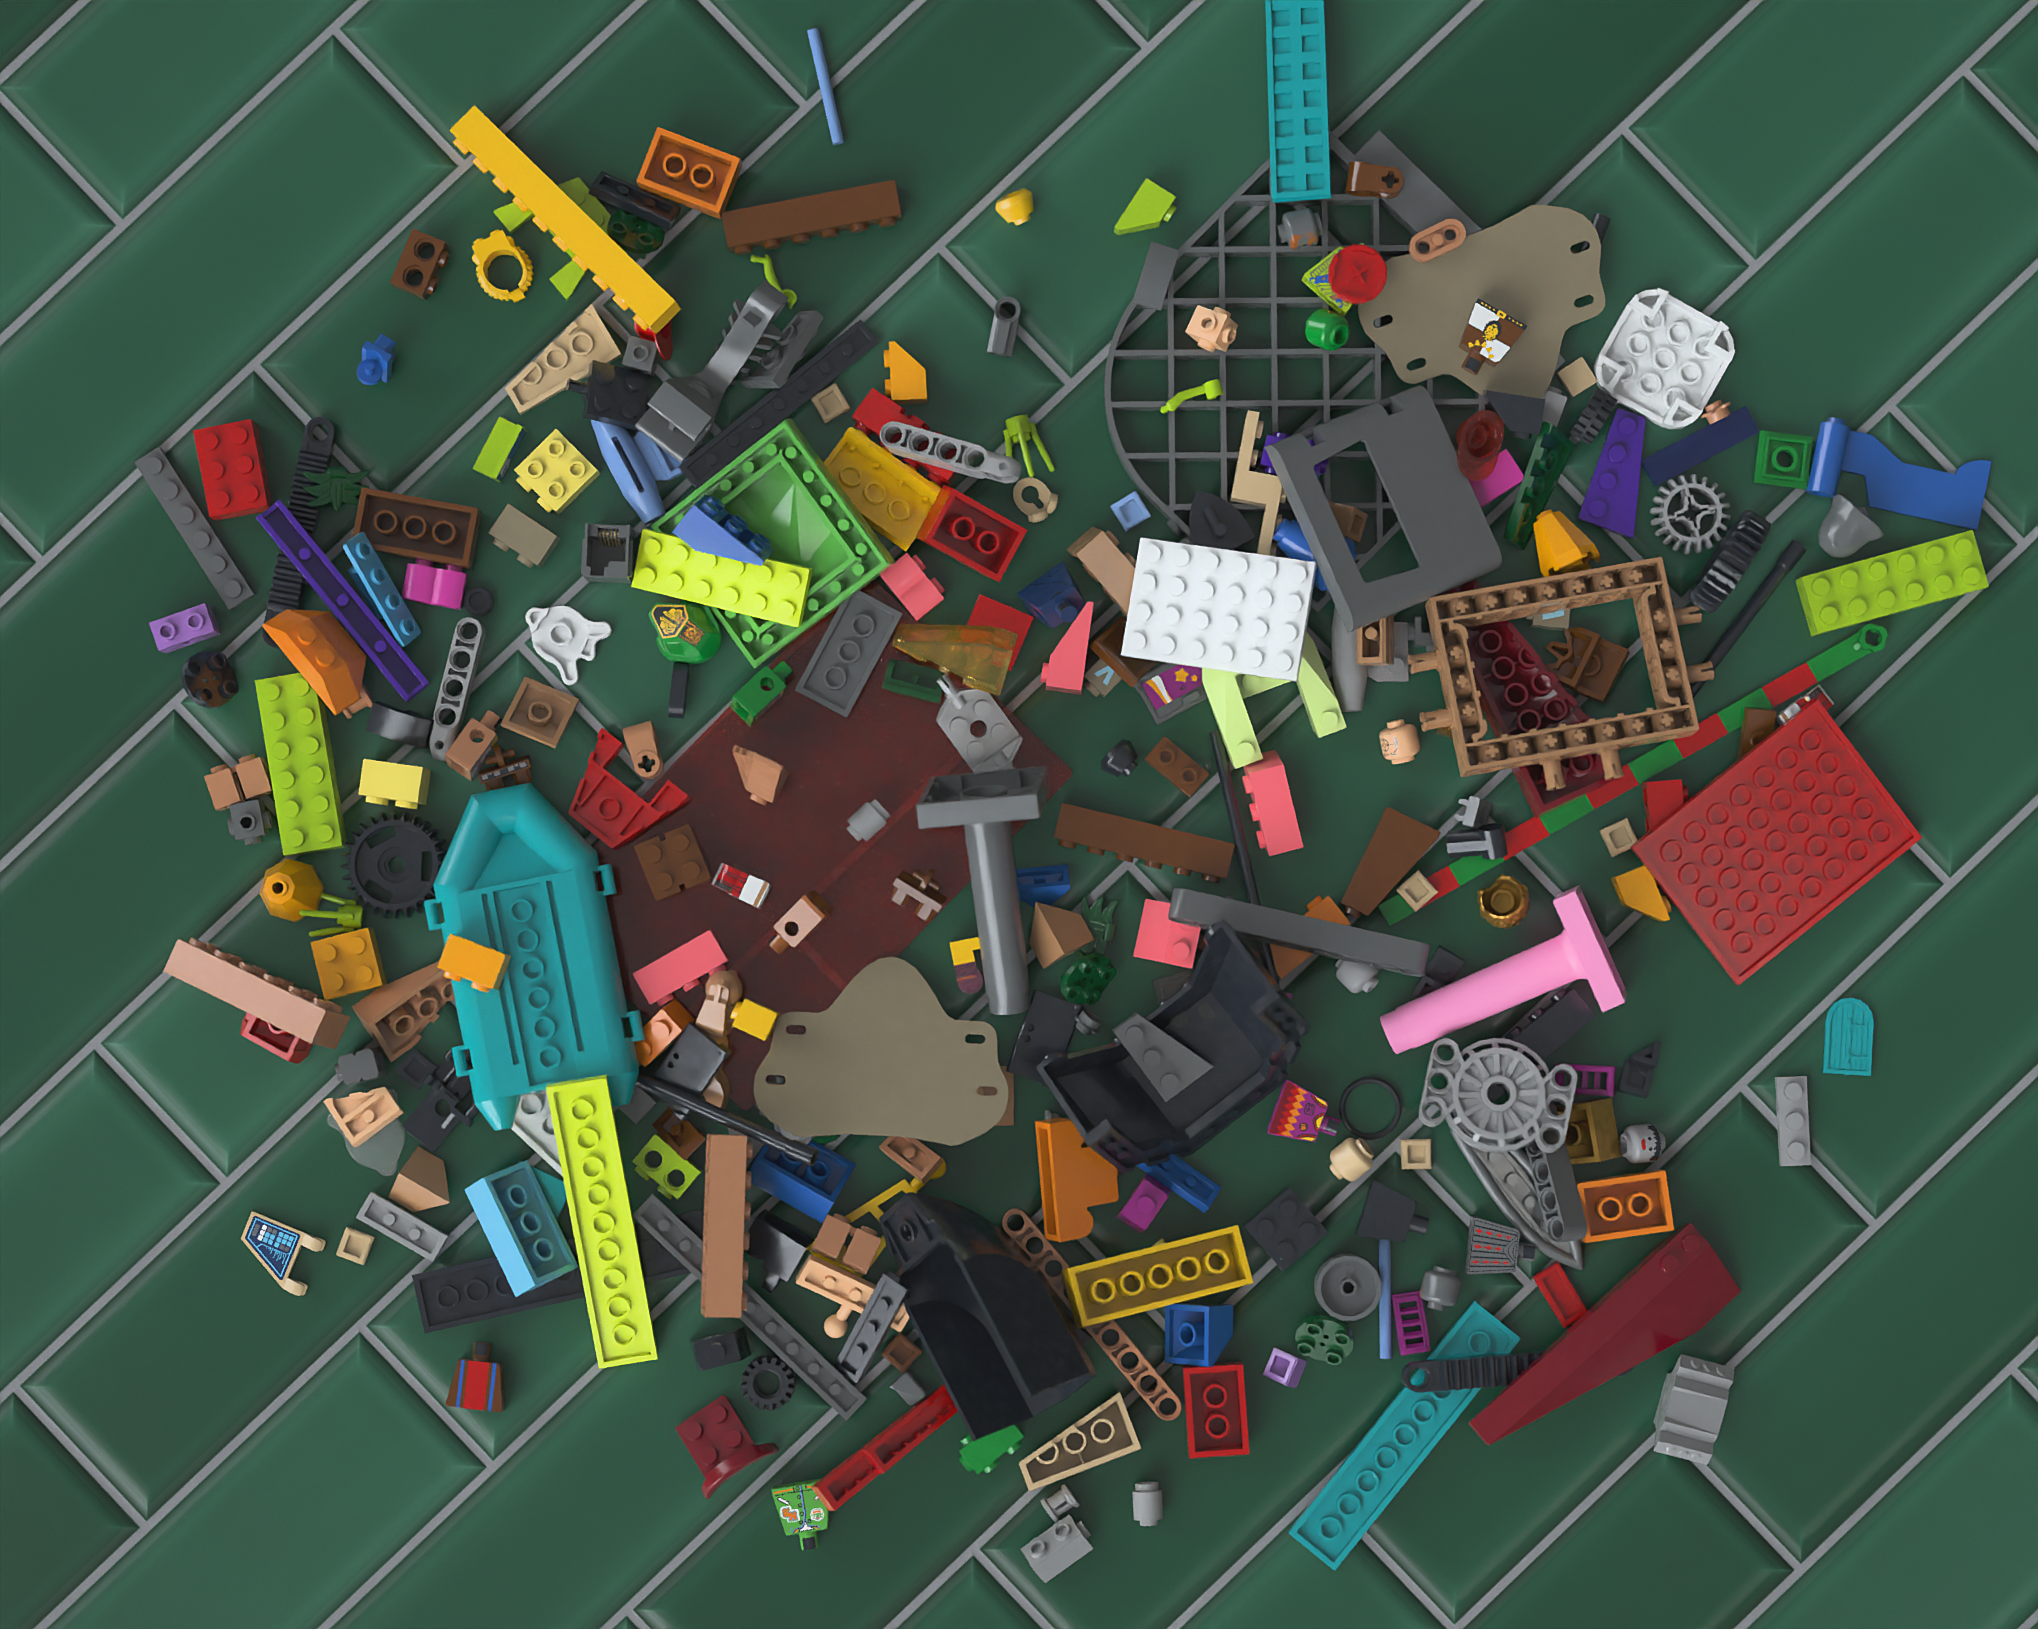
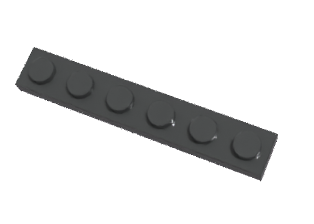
[134,447,256,611]

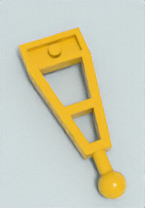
[809,1158,946,1278]

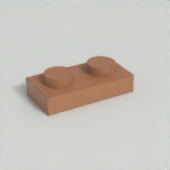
[879,1136,943,1184]

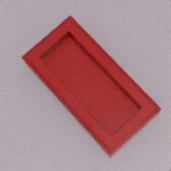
[1532,1261,1588,1328]

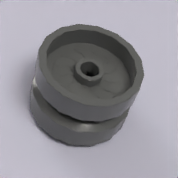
[1314,1253,1381,1321]

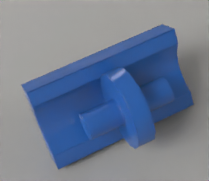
[357,334,396,385]

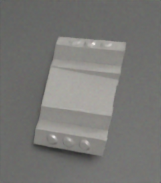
[1653,1354,1734,1465]

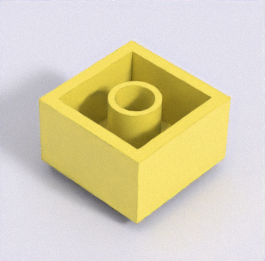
[358,759,431,810]

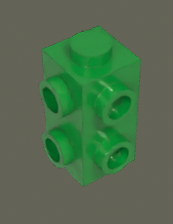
[958,1424,1024,1474]

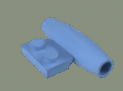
[591,420,690,525]

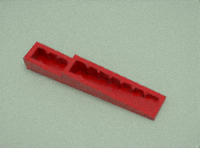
[811,1383,958,1511]

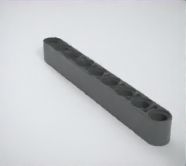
[1168,888,1431,977]

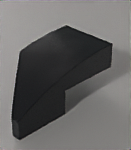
[1411,945,1465,998]
[1617,1041,1661,1099]

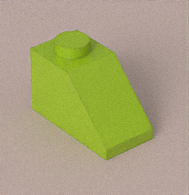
[1114,178,1177,235]

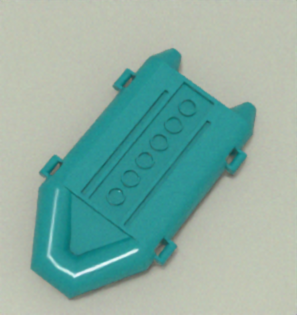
[424,783,645,1131]

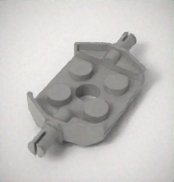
[936,674,1023,774]

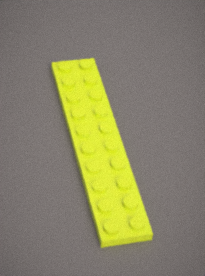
[546,1075,658,1369]

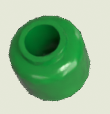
[1305,308,1350,351]

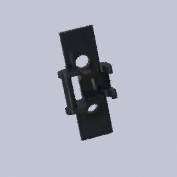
[401,1049,480,1153]

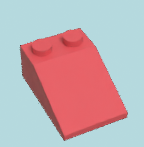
[1041,601,1094,695]

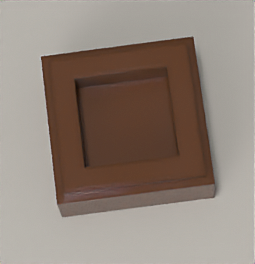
[881,1332,923,1373]

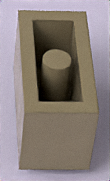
[489,504,560,568]

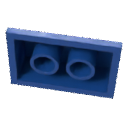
[749,1129,856,1223]

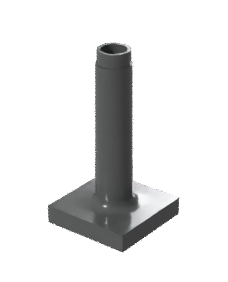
[916,766,1050,1015]

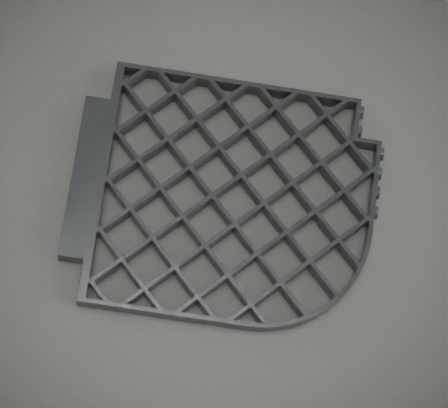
[1104,130,1566,615]

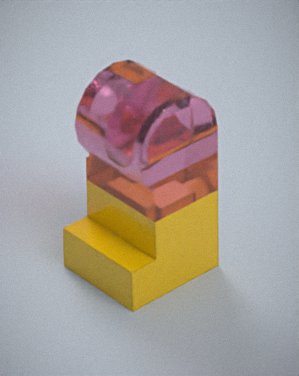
[950,937,983,994]

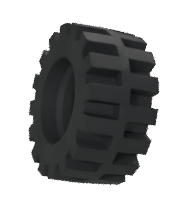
[1570,388,1618,445]

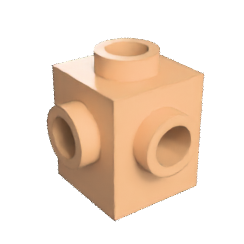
[1185,305,1238,352]

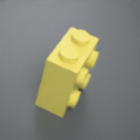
[514,429,600,515]

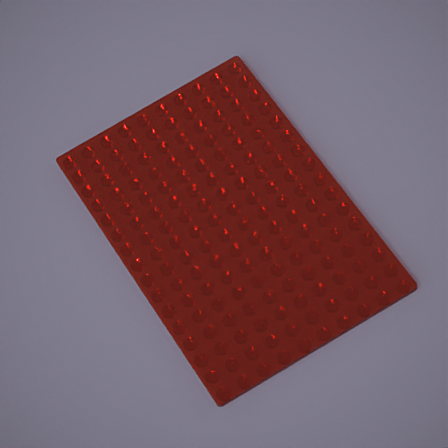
[592,580,1072,1110]

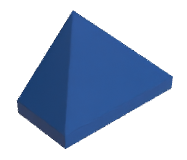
[1016,864,1070,908]

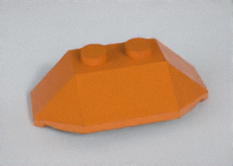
[262,609,366,715]

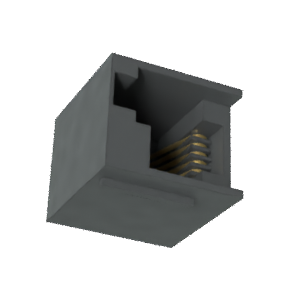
[581,523,635,584]

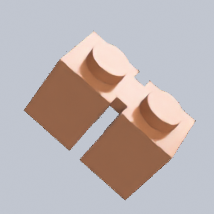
[204,754,273,811]
[811,1213,881,1275]

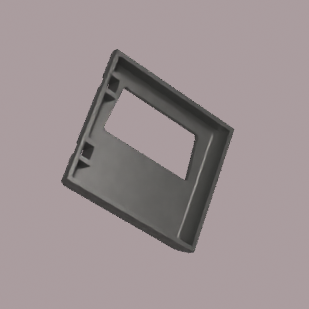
[1265,385,1502,633]

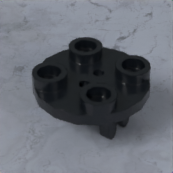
[181,651,239,709]

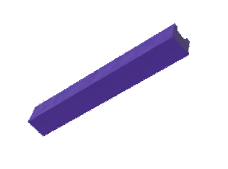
[256,499,430,703]

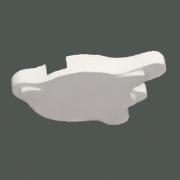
[526,605,612,686]

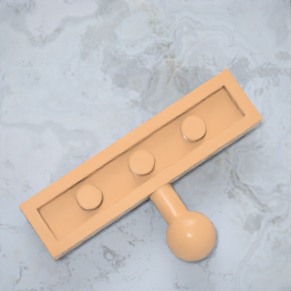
[796,1254,910,1338]

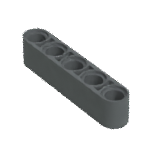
[1525,1102,1587,1243]

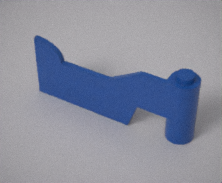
[1806,417,1992,530]

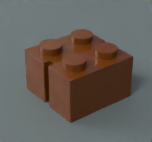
[634,824,713,902]

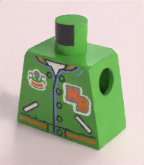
[771,1478,829,1550]

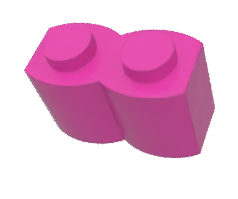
[402,559,468,610]

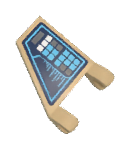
[241,1211,326,1296]

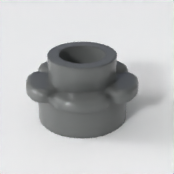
[1075,1009,1102,1036]

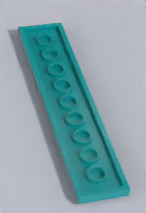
[1288,1300,1521,1571]

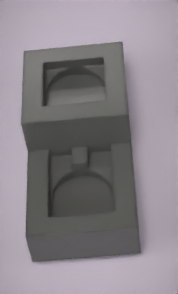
[1133,242,1180,311]

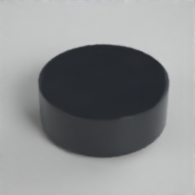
[463,587,494,617]

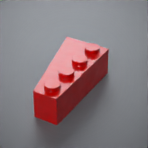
[852,388,959,487]

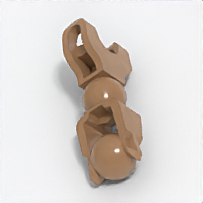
[666,970,742,1110]

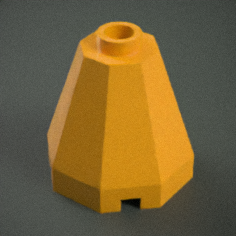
[1533,509,1600,577]
[259,858,325,922]

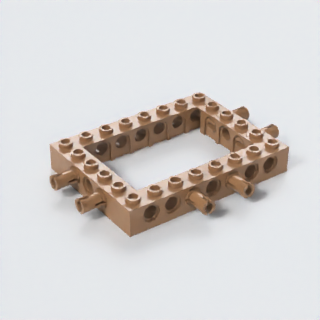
[1408,557,1714,790]

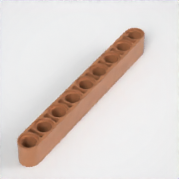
[1002,1208,1181,1421]

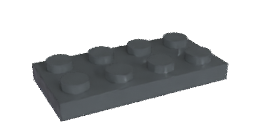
[795,591,903,718]

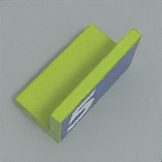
[473,416,527,483]

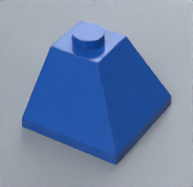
[1165,1303,1233,1367]

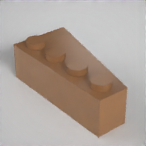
[1066,526,1136,618]

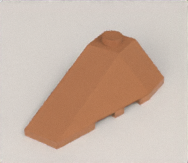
[732,745,790,806]
[352,961,455,1062]

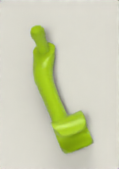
[750,255,797,309]
[1160,379,1224,413]

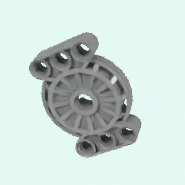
[1419,1038,1577,1153]

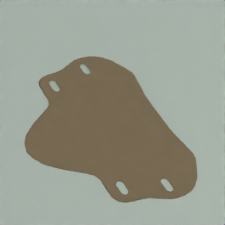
[1358,204,1606,399]
[754,957,1009,1146]

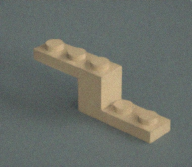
[1230,410,1286,556]

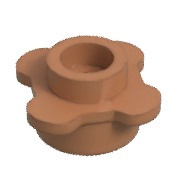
[1701,399,1731,424]

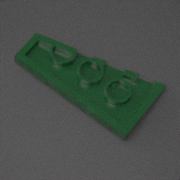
[1503,421,1575,550]

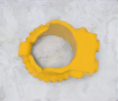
[471,229,533,303]

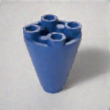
[1272,518,1357,591]

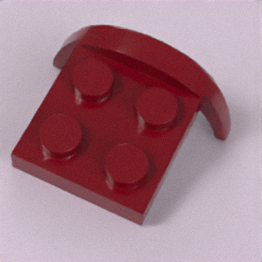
[675,1395,779,1499]

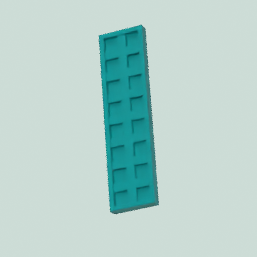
[1265,0,1332,203]

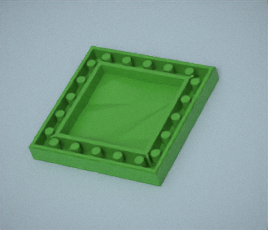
[651,419,896,669]

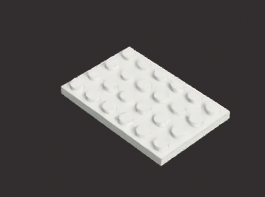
[1121,538,1317,682]

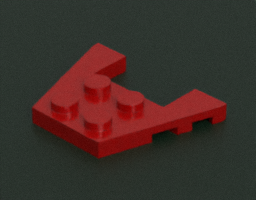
[568,728,691,851]

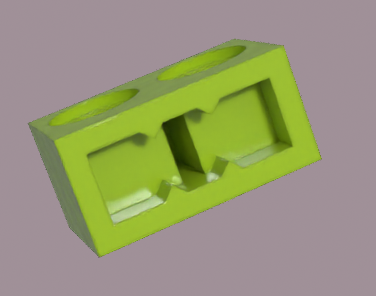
[632,1133,702,1200]

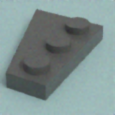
[739,310,824,389]
[1113,1012,1213,1102]

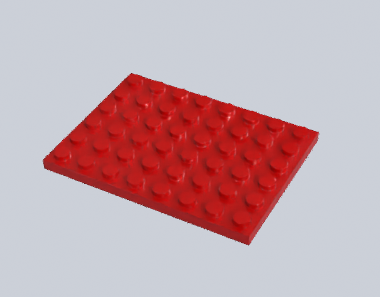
[1630,699,1922,986]

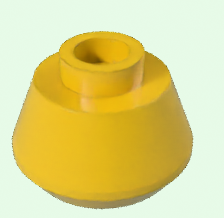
[995,188,1034,225]

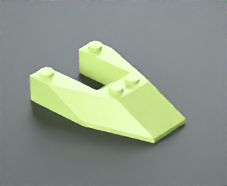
[1202,632,1347,769]

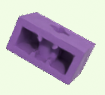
[149,603,221,653]

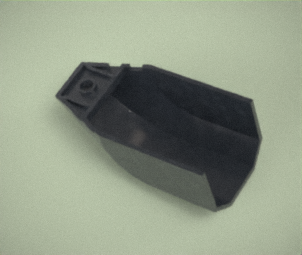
[879,1192,1098,1441]

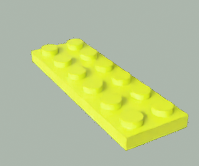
[631,529,813,627]

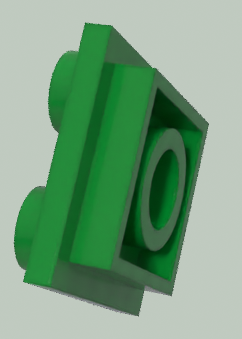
[1753,430,1813,490]

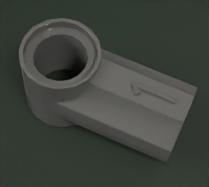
[987,297,1021,358]

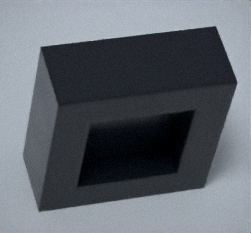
[395,1048,438,1090]

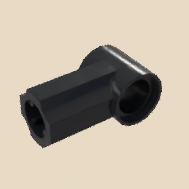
[1446,823,1508,859]

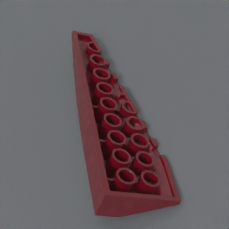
[1438,580,1618,819]
[1468,1223,1741,1445]

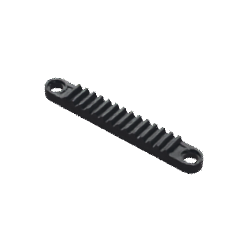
[262,417,336,649]
[1401,1350,1634,1393]

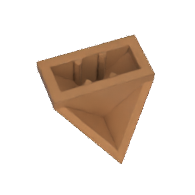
[1029,902,1095,969]
[388,1146,450,1212]

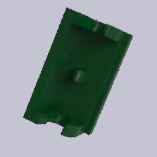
[882,658,948,705]

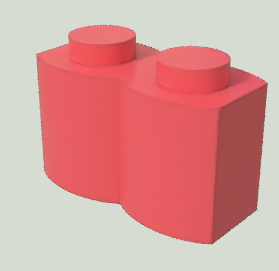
[880,553,945,622]

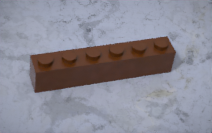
[721,179,902,255]
[1054,803,1235,883]

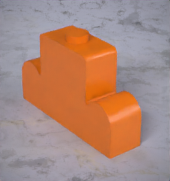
[1035,1117,1119,1242]

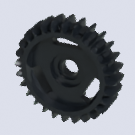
[1688,510,1771,613]
[341,810,448,920]

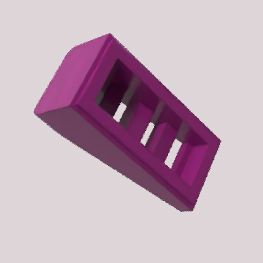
[1555,1063,1617,1096]
[1391,1290,1431,1355]

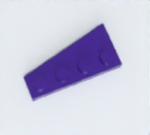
[1577,408,1645,539]

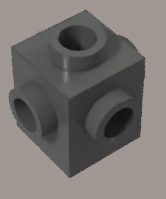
[227,800,273,845]

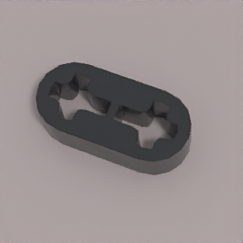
[668,662,690,719]

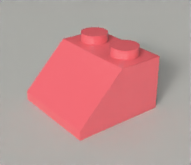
[1133,899,1201,969]

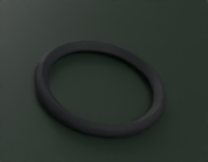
[1339,1077,1402,1140]

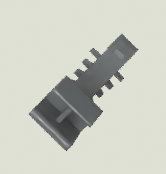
[635,280,788,463]

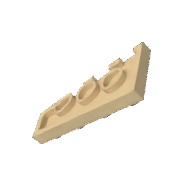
[505,304,622,415]

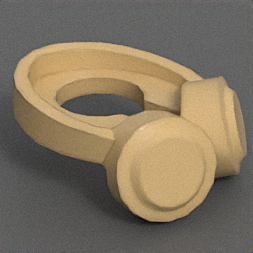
[1013,477,1058,523]

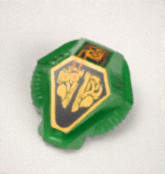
[648,600,722,664]

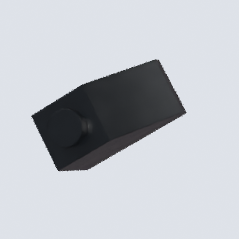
[1482,390,1545,440]

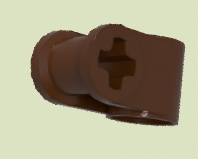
[1345,161,1404,199]

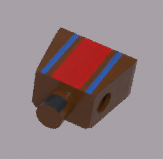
[445,1341,506,1412]

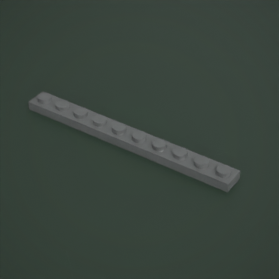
[632,1194,867,1421]

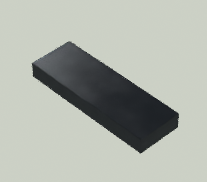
[588,171,681,230]

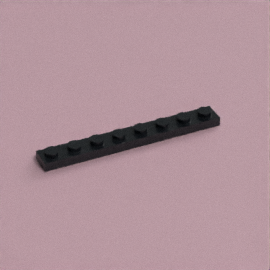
[678,319,879,490]

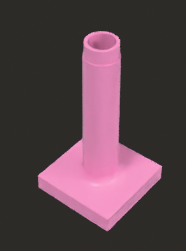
[1380,885,1628,1054]

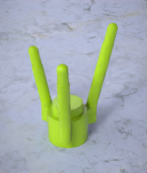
[1003,415,1055,477]
[299,892,363,937]

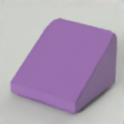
[1263,1347,1307,1388]

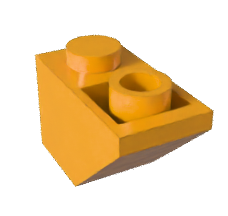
[884,341,928,404]
[1611,865,1672,922]

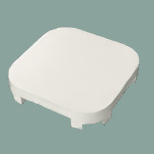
[1593,288,1735,429]

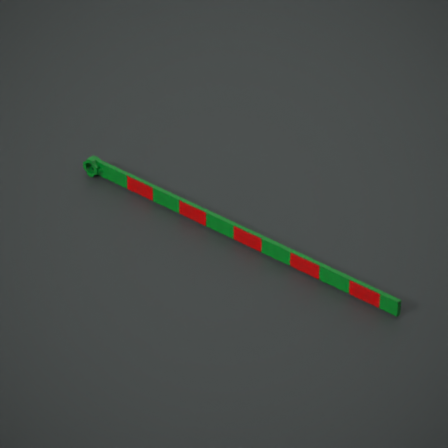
[1377,623,1888,926]

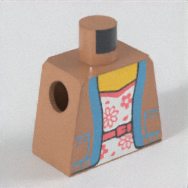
[445,710,502,781]

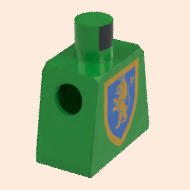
[730,661,794,727]

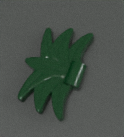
[302,467,369,512]
[1072,896,1119,955]

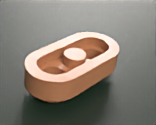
[1409,219,1466,263]

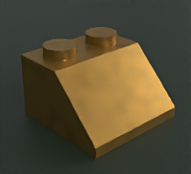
[1556,1098,1621,1165]

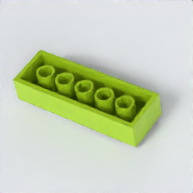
[1795,530,1989,637]
[255,673,347,857]

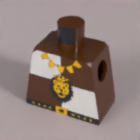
[1459,298,1527,375]

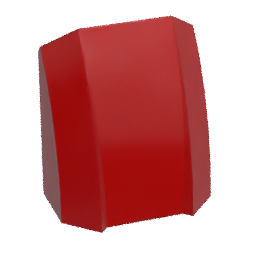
[240,1013,313,1064]

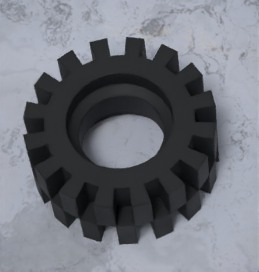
[741,1355,796,1411]

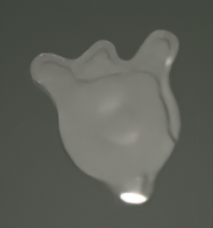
[327,1089,405,1176]

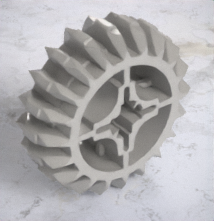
[1650,474,1731,554]

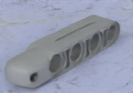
[880,421,1022,483]
[429,617,486,761]

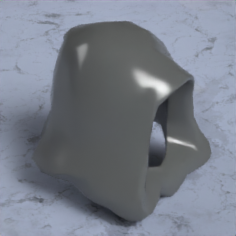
[1818,493,1884,558]

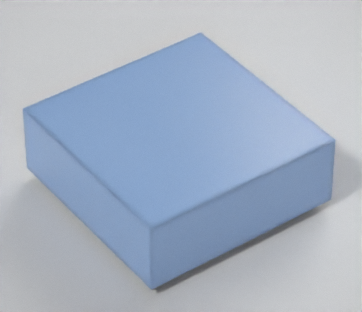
[1110,491,1151,532]

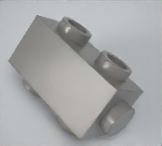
[1021,1515,1093,1583]

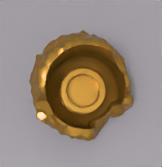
[1477,874,1530,929]

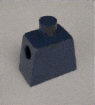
[1017,561,1086,629]

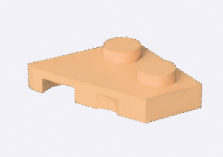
[323,1087,404,1148]

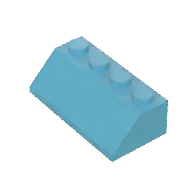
[464,1160,579,1297]

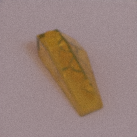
[892,624,1018,696]

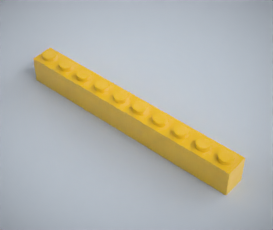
[450,105,681,334]

